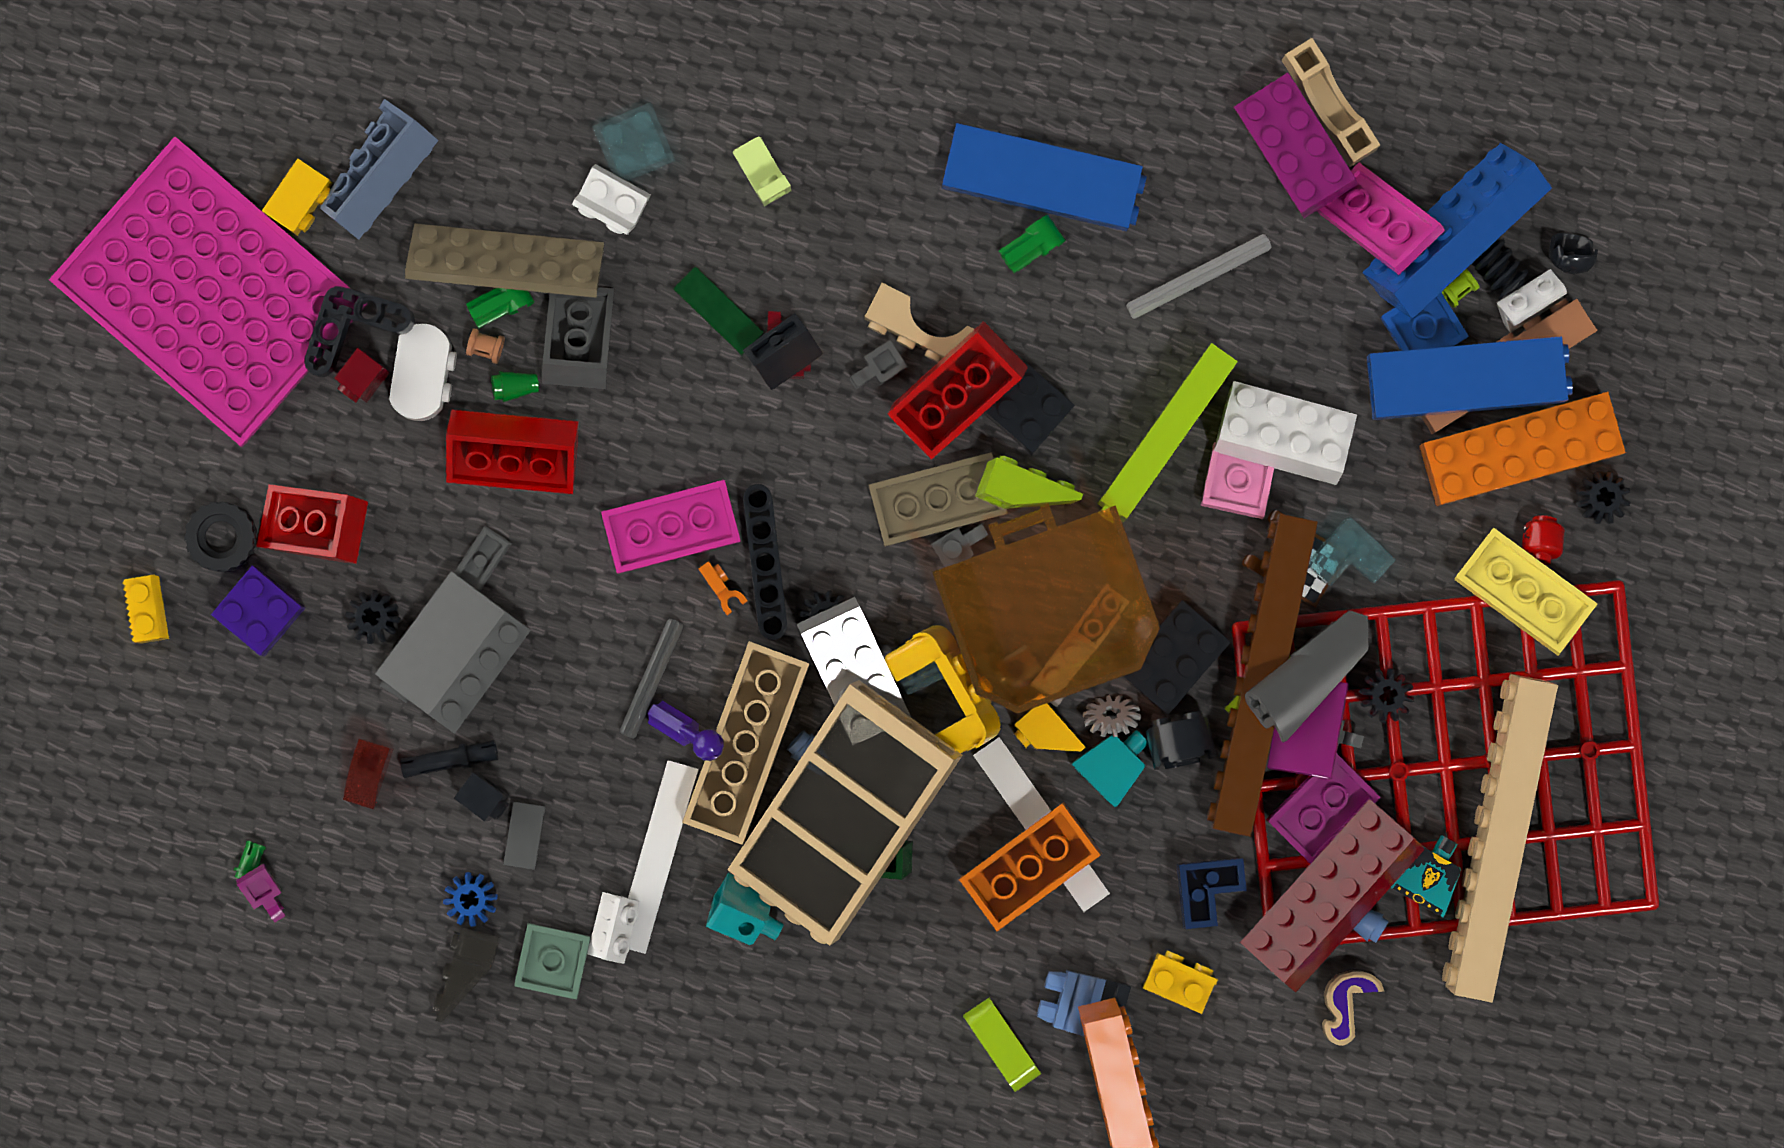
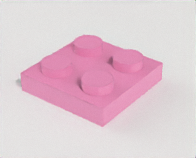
[1201,442,1274,519]

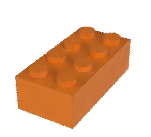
[959,802,1102,931]

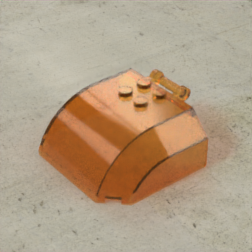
[932,503,1160,714]

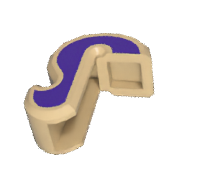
[1322,970,1384,1046]

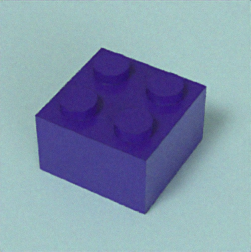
[211,565,306,657]

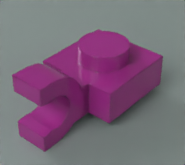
[236,863,285,923]

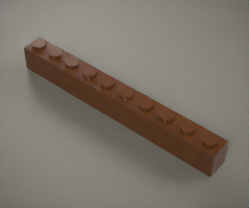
[1207,514,1318,837]

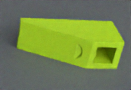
[975,456,1083,509]

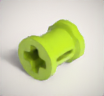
[1441,269,1480,308]

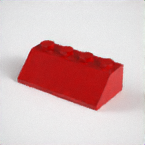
[446,410,579,494]

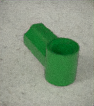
[998,214,1066,274]
[466,288,535,329]

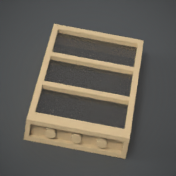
[727,680,963,946]

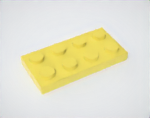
[1454,528,1597,656]

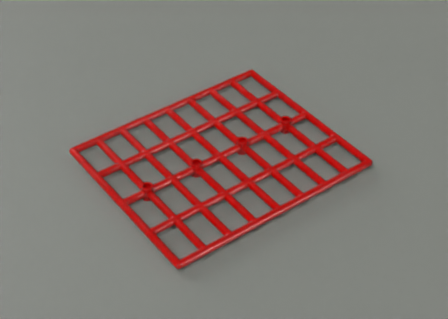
[1232,580,1659,945]

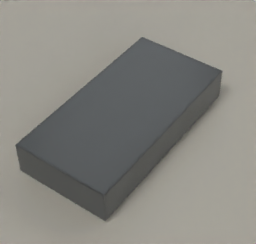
[503,802,546,870]

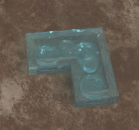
[1308,517,1396,586]

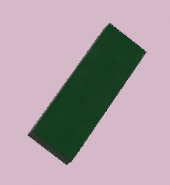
[673,266,764,356]

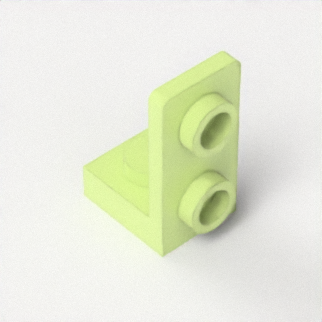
[733,137,792,207]

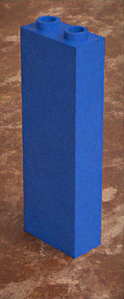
[942,123,1147,232]
[1367,336,1573,420]

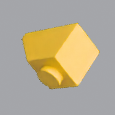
[1014,699,1086,752]

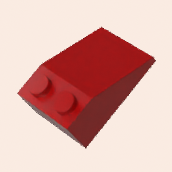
[256,485,368,564]

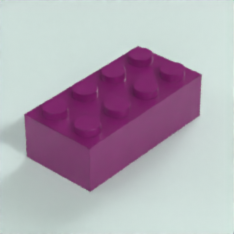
[1234,73,1358,219]

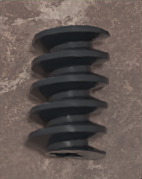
[1475,238,1531,300]

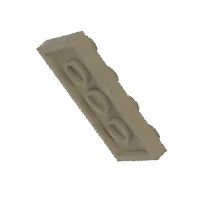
[868,452,1008,547]

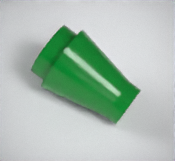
[491,371,539,403]

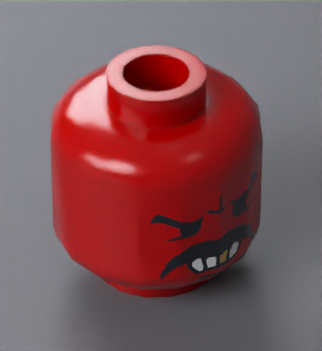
[1522,515,1565,565]

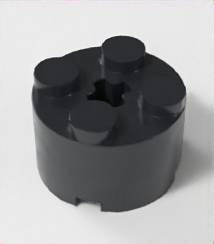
[1146,711,1216,770]

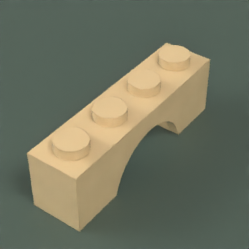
[1282,38,1380,167]
[865,283,974,363]

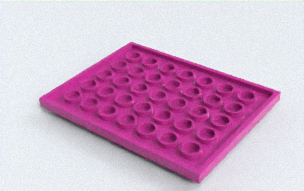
[49,137,368,447]

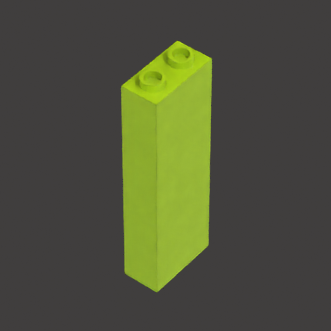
[1098,343,1238,523]

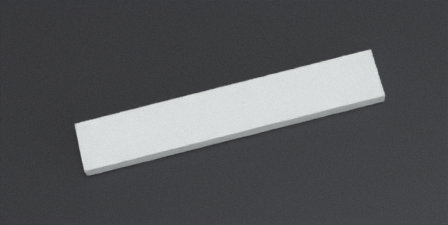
[973,737,1110,912]
[628,760,699,954]

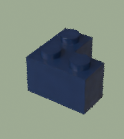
[1176,858,1247,929]

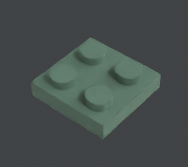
[514,923,591,1000]

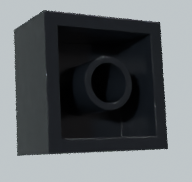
[984,364,1075,456]

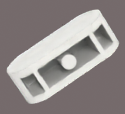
[389,324,457,421]

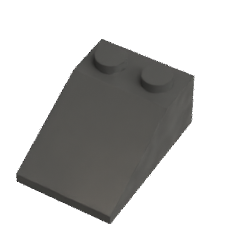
[542,287,614,389]

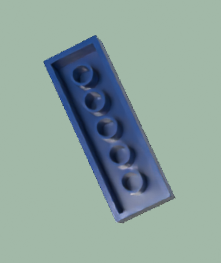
[1362,143,1552,319]

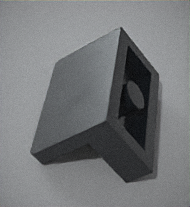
[743,313,823,390]

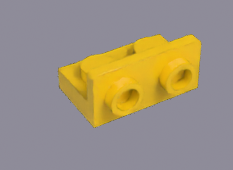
[1143,950,1218,1014]

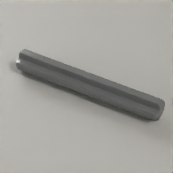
[620,619,683,739]

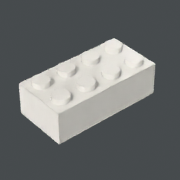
[1214,381,1357,485]

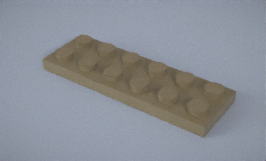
[405,223,604,298]

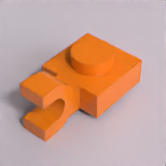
[698,561,748,616]

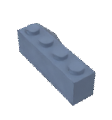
[320,99,439,239]

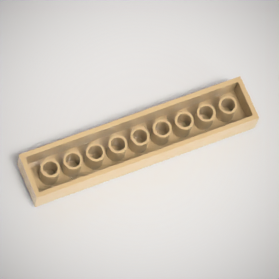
[1442,674,1558,1003]

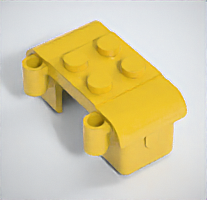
[885,625,1001,754]

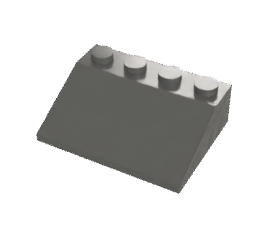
[375,571,531,734]

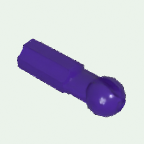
[648,701,724,761]

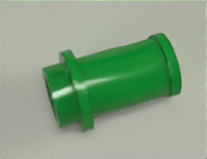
[234,841,266,878]

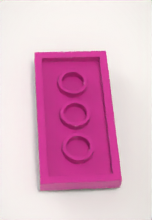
[1317,163,1445,275]
[601,480,741,574]

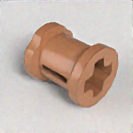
[466,328,505,364]

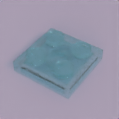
[592,102,676,182]

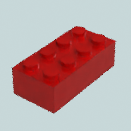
[887,321,1028,460]

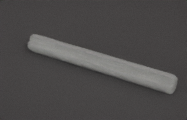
[1126,234,1271,319]

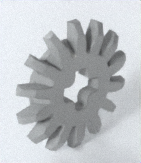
[1083,695,1141,737]

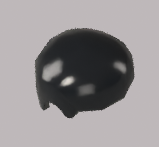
[1549,233,1598,275]

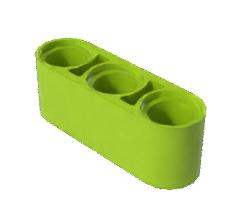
[963,998,1041,1092]

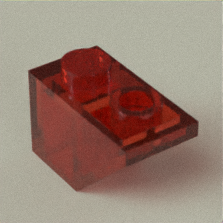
[343,739,394,809]

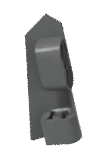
[1245,610,1368,742]

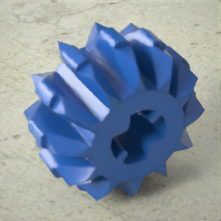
[443,872,498,927]

